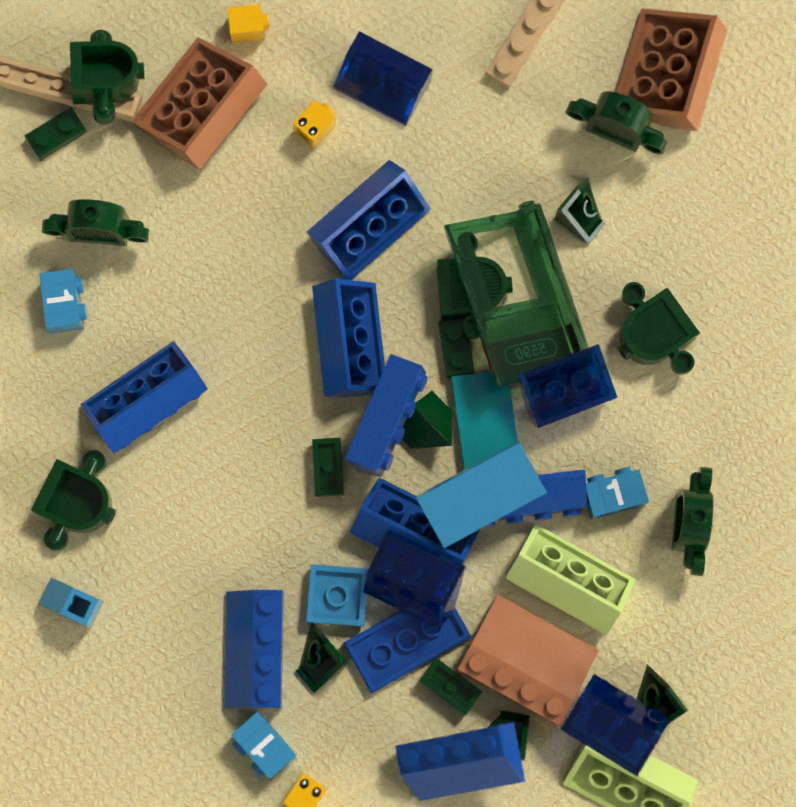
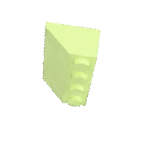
[506,523,636,635]
[563,725,698,807]

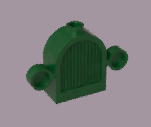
[70,30,145,125]
[565,91,668,155]
[41,199,150,246]
[436,233,513,339]
[617,282,700,375]
[31,450,117,551]
[671,467,713,576]

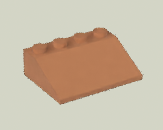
[616,9,727,131]
[132,37,267,170]
[456,594,599,727]

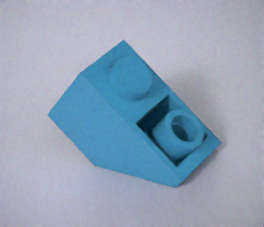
[38,578,103,628]

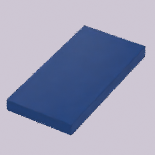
[343,587,472,694]

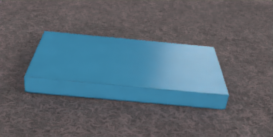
[416,441,547,548]

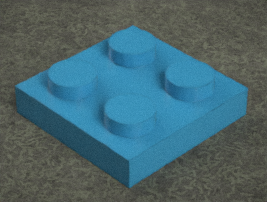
[306,564,368,627]

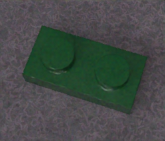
[24,107,87,161]
[438,317,475,378]
[312,437,344,497]
[419,657,483,716]

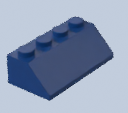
[306,160,431,280]
[312,278,385,398]
[80,341,208,454]
[345,354,427,477]
[485,469,587,527]
[350,478,480,584]
[224,590,284,708]
[395,722,526,801]

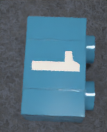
[39,269,88,334]
[586,467,649,520]
[231,711,297,779]

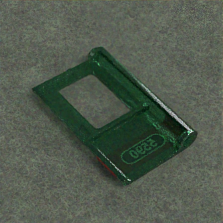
[444,201,594,388]

